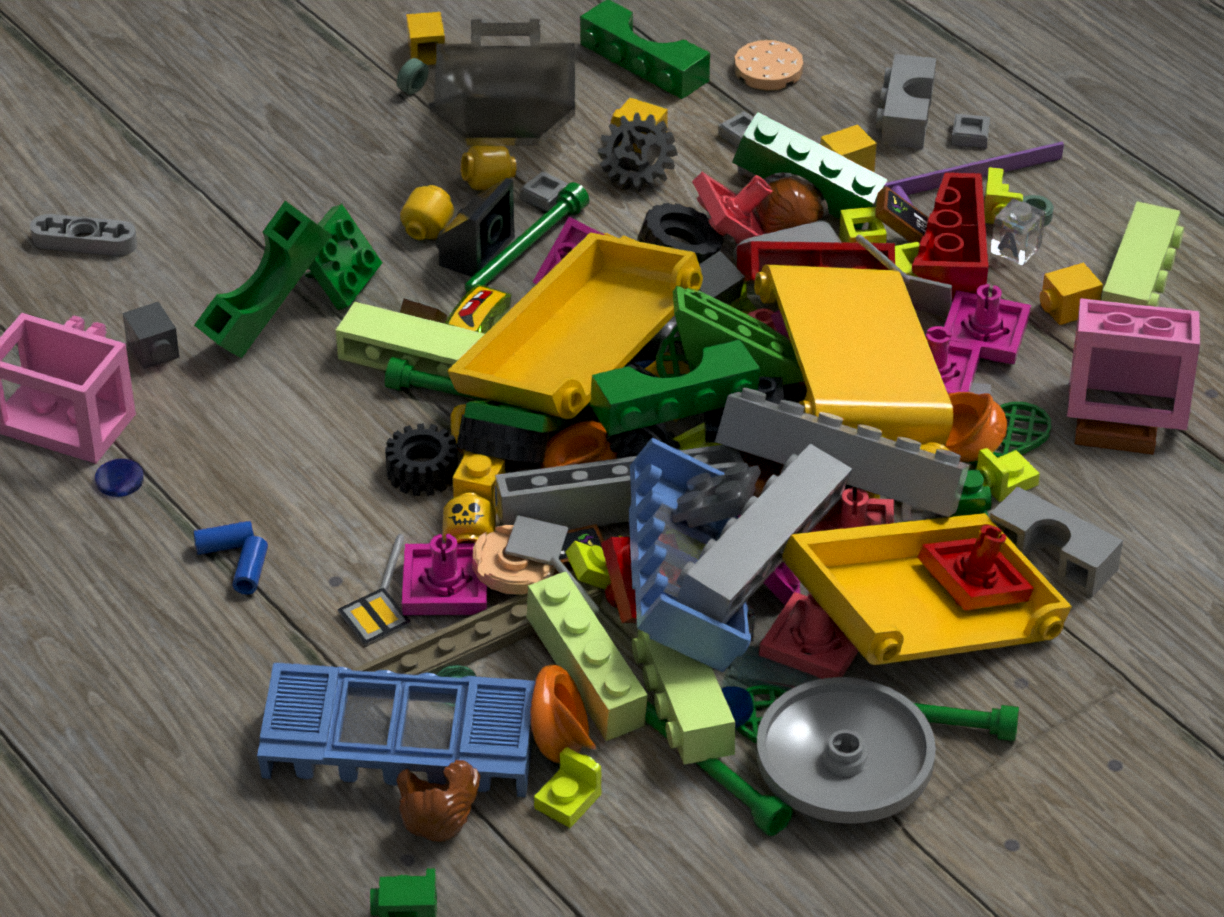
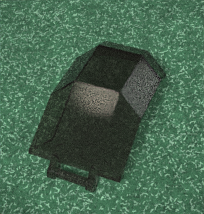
[429,19,575,146]

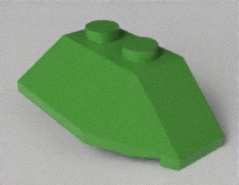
[672,286,804,385]

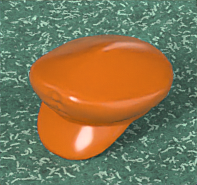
[945,392,1007,462]
[540,421,617,469]
[530,665,596,764]

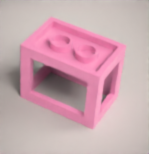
[1067,298,1200,430]
[0,313,136,464]

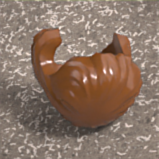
[755,176,824,234]
[396,760,480,842]

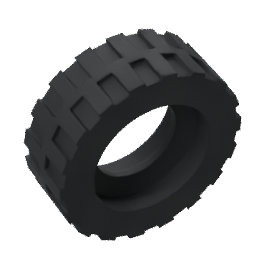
[637,203,724,264]
[456,415,549,463]

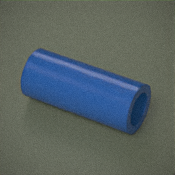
[193,521,254,555]
[232,536,268,595]

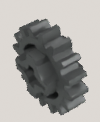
[598,113,678,192]

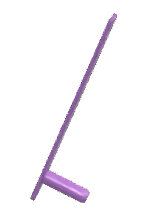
[884,142,1064,205]

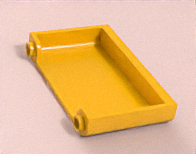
[447,232,703,419]
[754,265,953,446]
[782,513,1072,665]

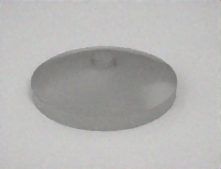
[756,677,936,823]

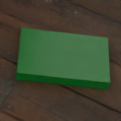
[464,400,571,432]

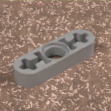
[30,214,137,256]

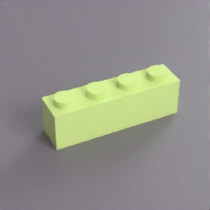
[1101,201,1184,307]
[336,302,485,377]
[527,571,648,741]
[632,629,735,765]

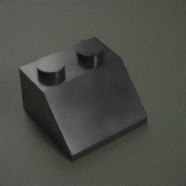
[436,178,515,277]

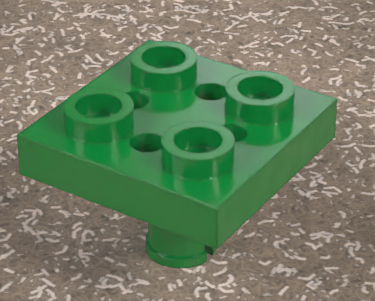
[304,204,383,310]

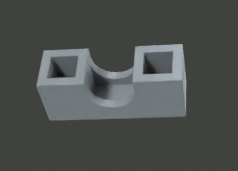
[876,54,936,149]
[990,486,1123,597]

